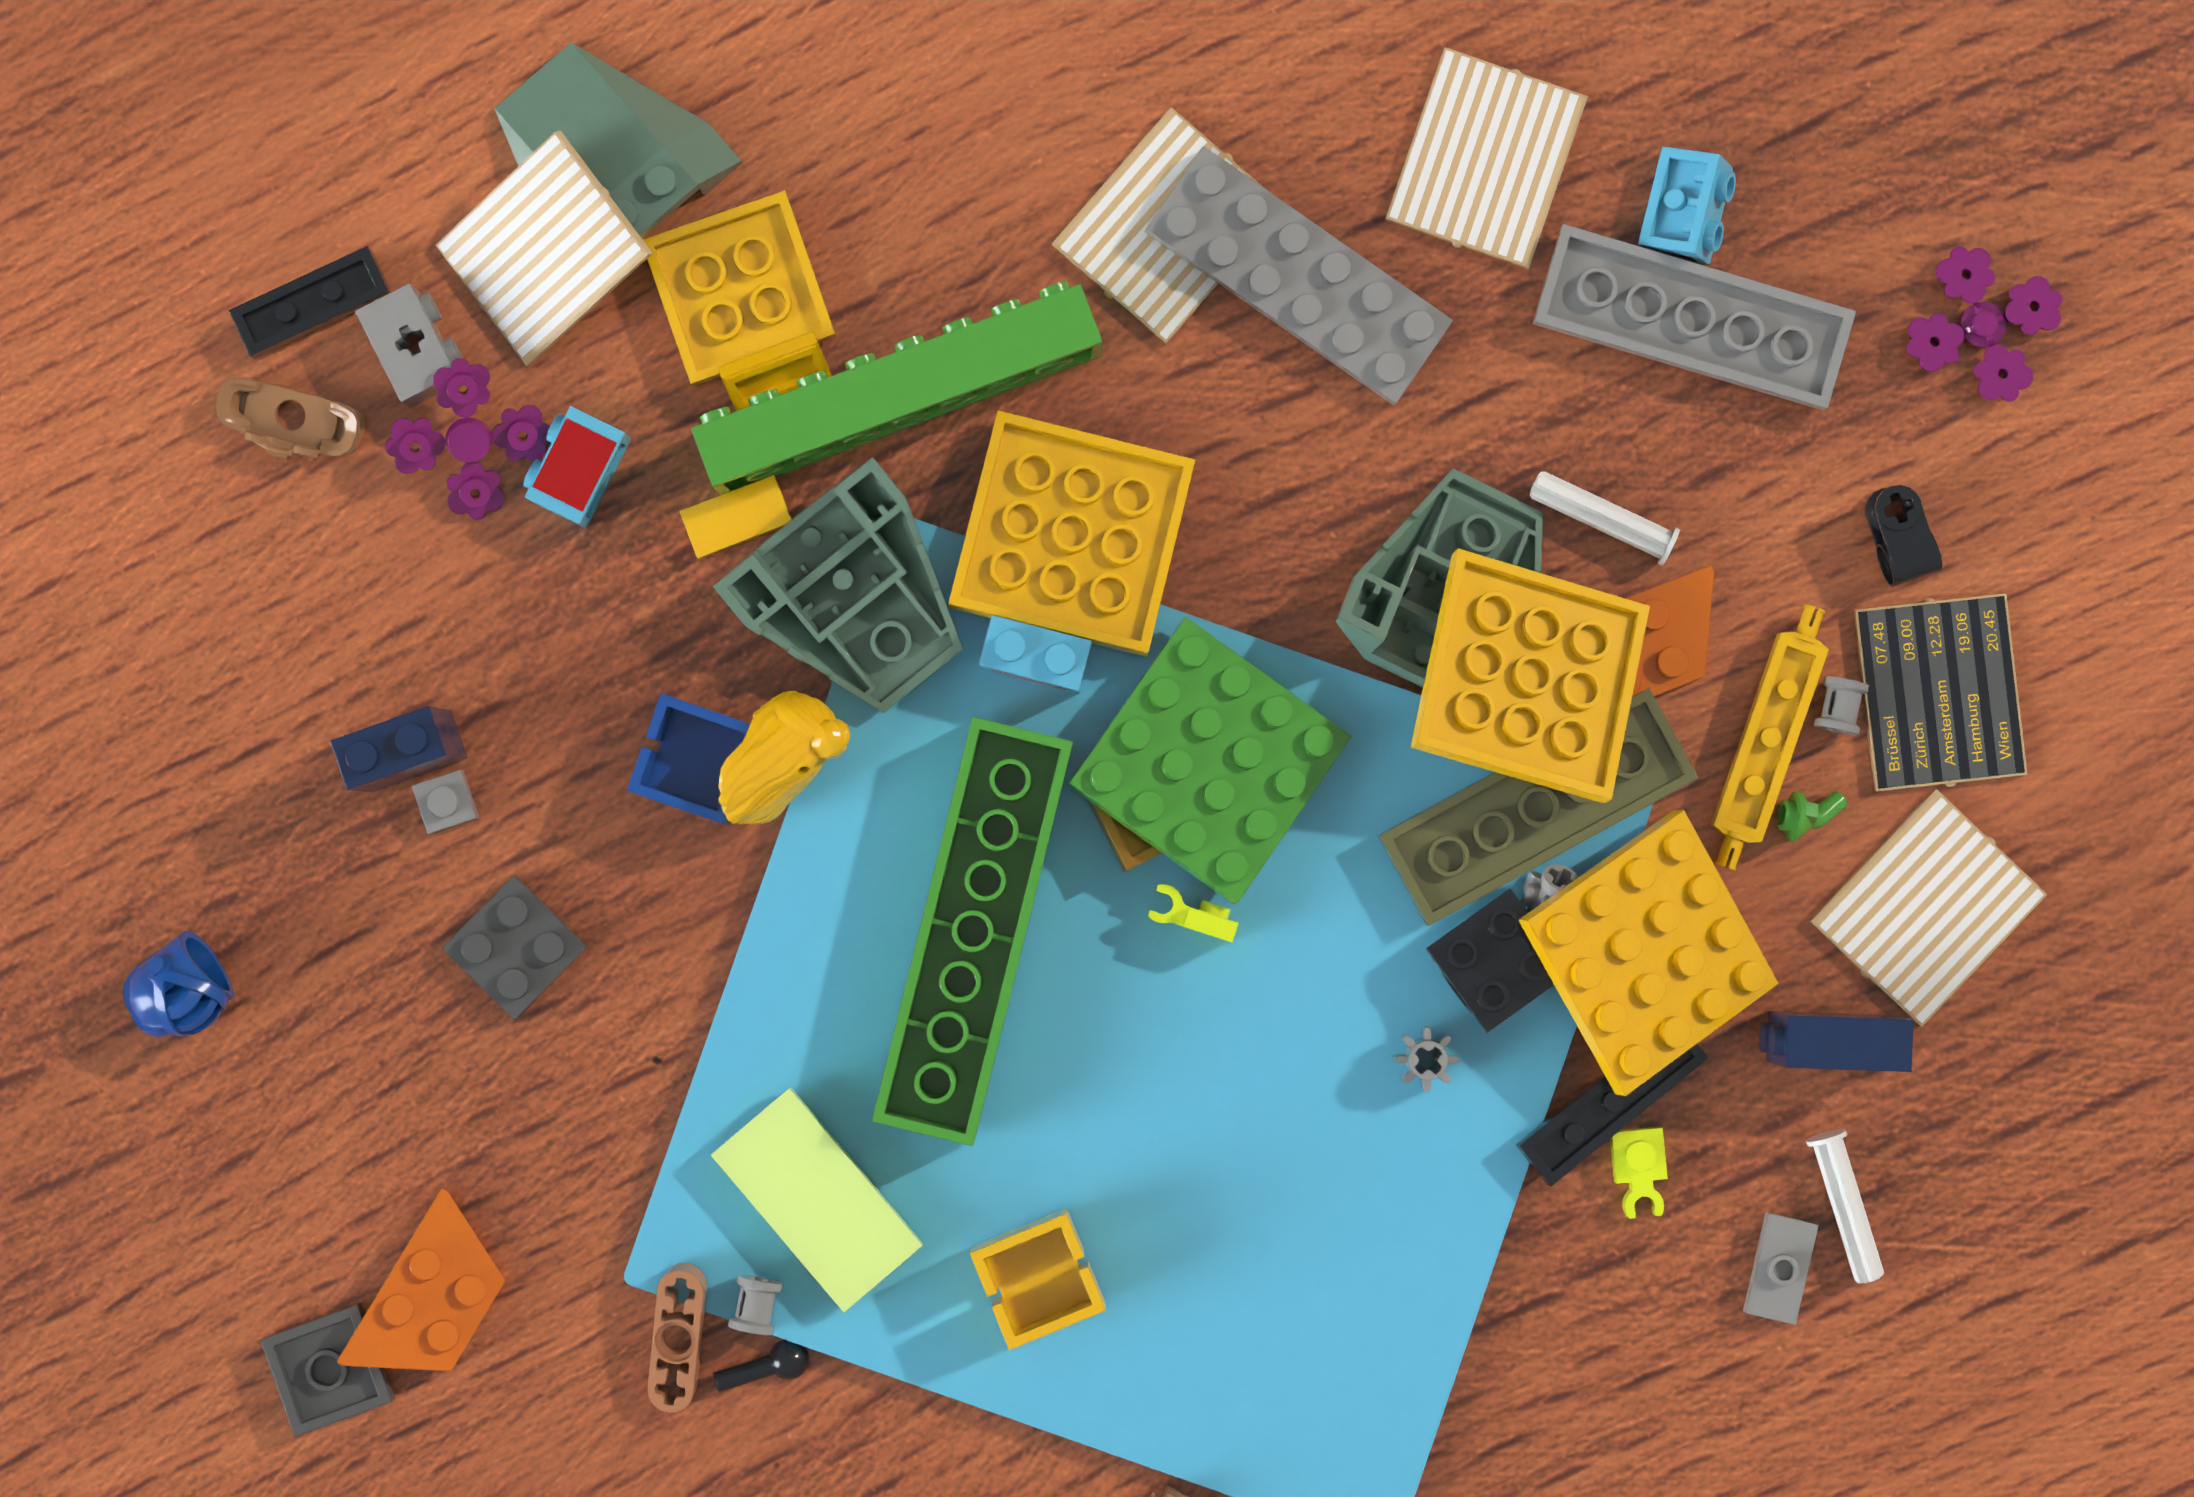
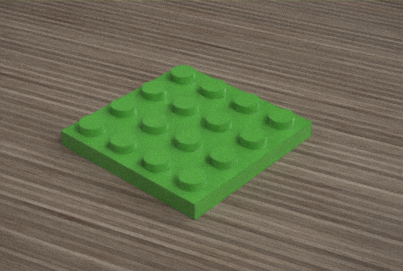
[1067,617,1352,904]

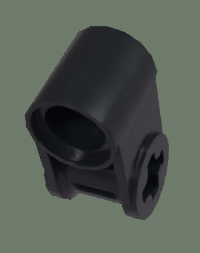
[1865,485,1942,587]

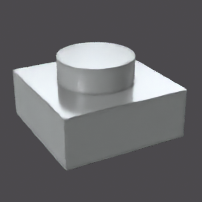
[412,770,479,834]

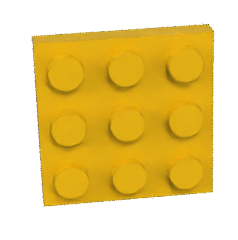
[643,190,836,386]

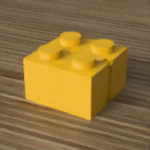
[970,1207,1106,1350]

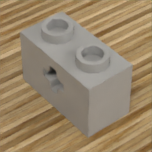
[355,283,463,408]

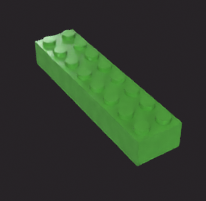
[691,281,1102,495]
[872,717,1073,1146]

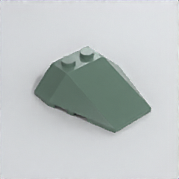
[494,43,742,238]
[713,457,963,713]
[1335,468,1543,688]

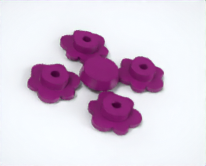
[1906,246,2063,402]
[385,358,550,520]

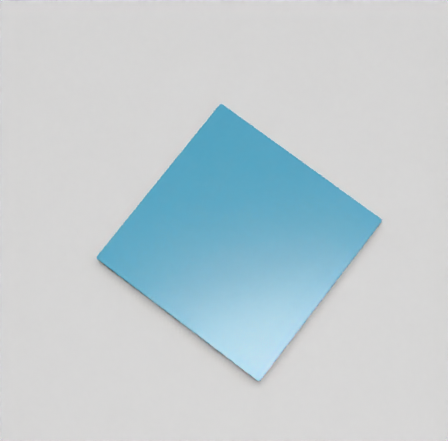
[624,518,1654,1497]

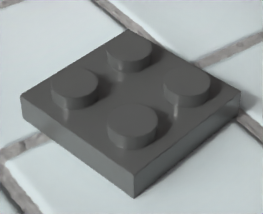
[442,875,589,1020]
[260,1303,395,1437]

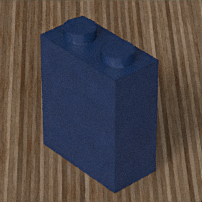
[330,706,468,792]
[1759,1011,1913,1072]

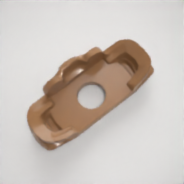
[215,377,365,459]

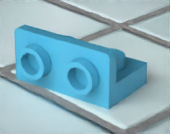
[1638,146,1736,265]

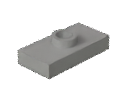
[1743,1212,1819,1325]

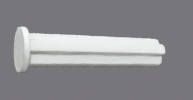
[1530,471,1680,566]
[1806,1129,1884,1283]

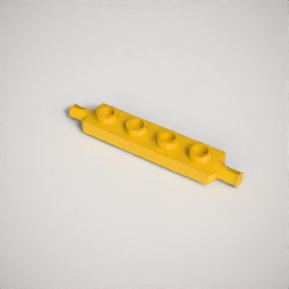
[1711,604,1829,871]

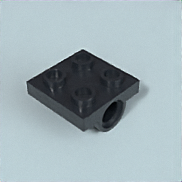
[1426,889,1554,1034]

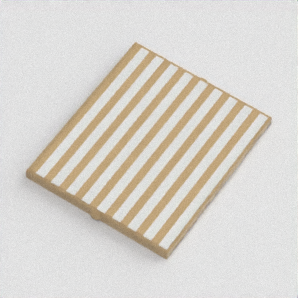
[1385,47,1588,269]
[1052,107,1264,344]
[436,130,653,366]
[1809,789,2047,1027]

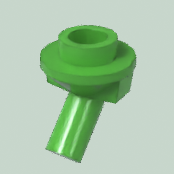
[1777,791,1847,842]

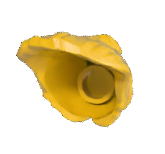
[718,691,850,825]

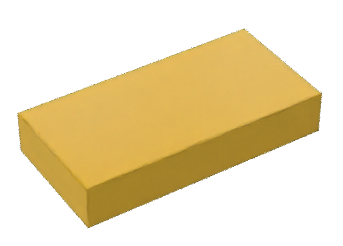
[718,331,831,411]
[679,475,792,560]

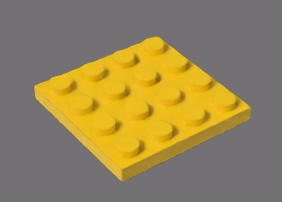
[948,410,1195,657]
[1410,548,1650,804]
[1518,810,1779,1096]

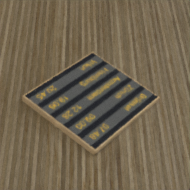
[1853,593,2028,792]

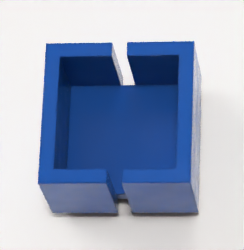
[627,693,750,825]

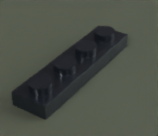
[1516,1044,1708,1186]

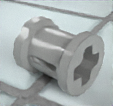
[1814,676,1869,736]
[728,1274,783,1335]

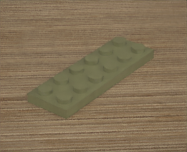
[1378,688,1699,926]

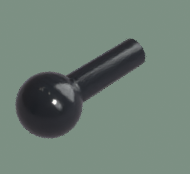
[712,1339,809,1393]

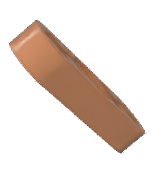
[647,1263,707,1413]

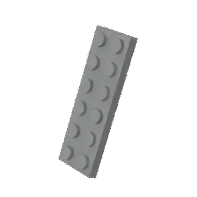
[1144,146,1453,406]
[1532,224,1856,411]

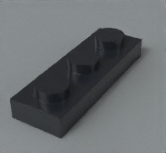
[228,246,391,359]

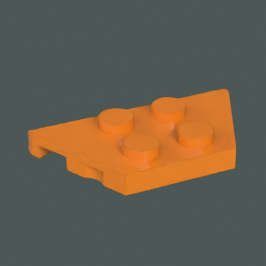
[1625,565,1714,696]
[337,1188,505,1371]

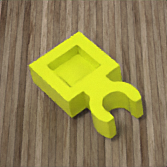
[1610,1126,1668,1219]

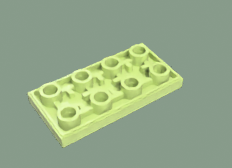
[711,1087,923,1312]

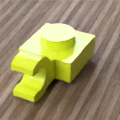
[1148,884,1238,942]

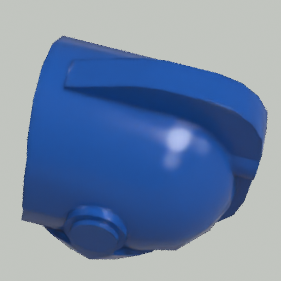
[122,931,235,1037]

